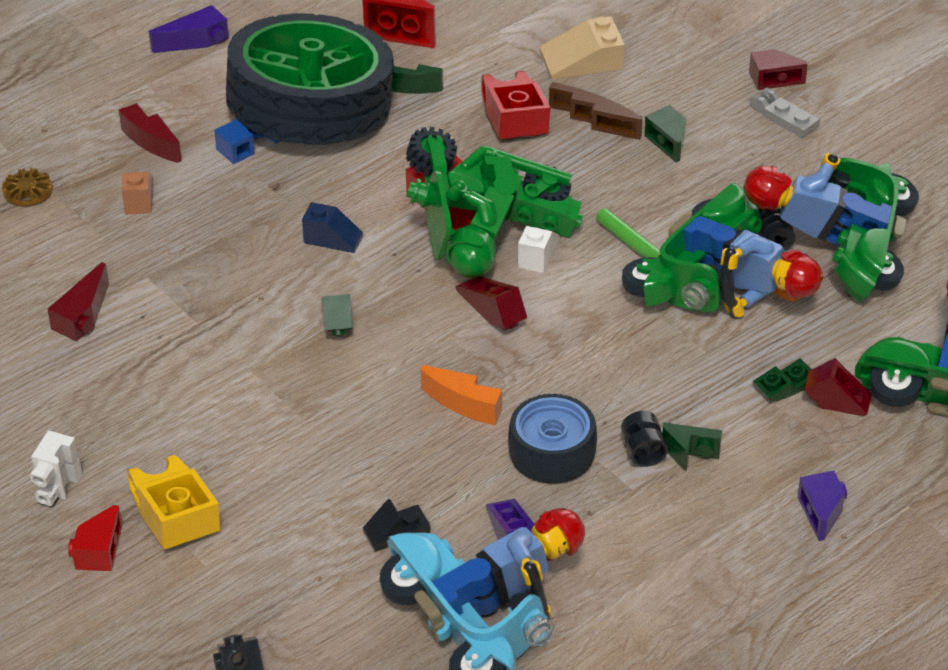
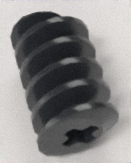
[759,207,796,250]

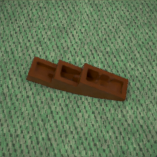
[549,82,643,140]

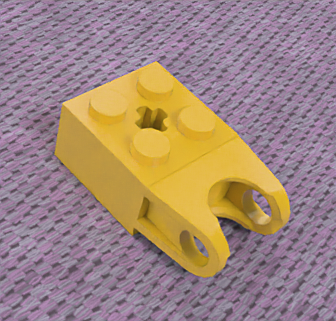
[127,455,220,550]

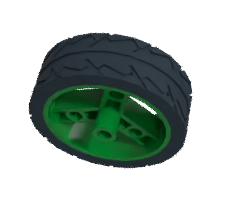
[226,13,394,145]

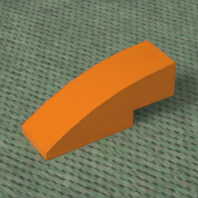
[421,365,502,426]

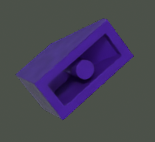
[798,470,847,541]

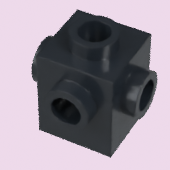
[213,634,264,670]

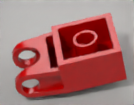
[481,71,551,139]

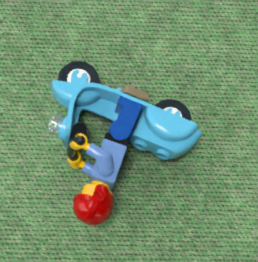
[380,508,585,670]

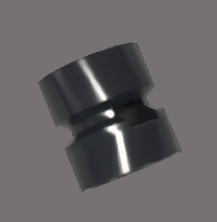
[621,411,668,467]

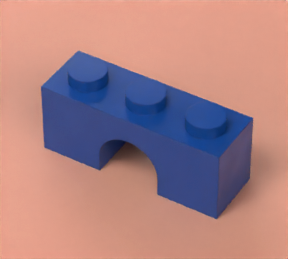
[214,119,281,165]

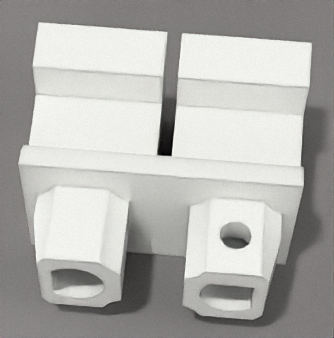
[30,430,83,506]

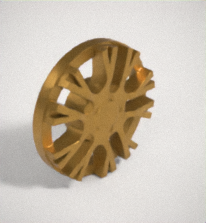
[2,168,52,206]

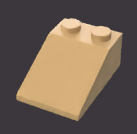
[539,16,625,80]

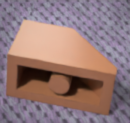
[121,172,153,215]

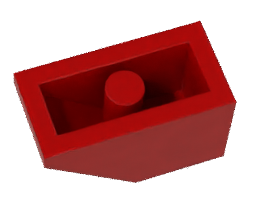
[68,505,122,572]

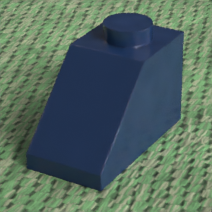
[302,202,363,253]

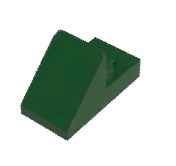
[662,422,722,471]

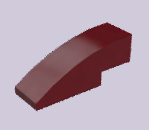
[119,103,182,163]

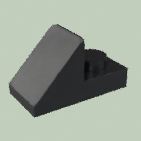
[363,499,431,552]

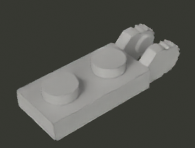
[750,88,820,138]

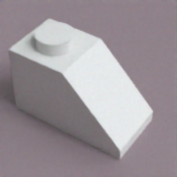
[518,226,560,273]

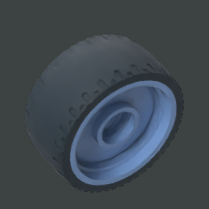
[508,394,597,484]

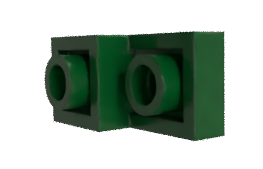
[391,64,443,94]
[753,358,812,402]

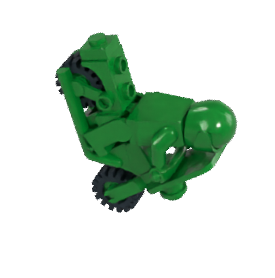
[406,127,583,278]

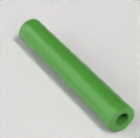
[596,208,660,258]

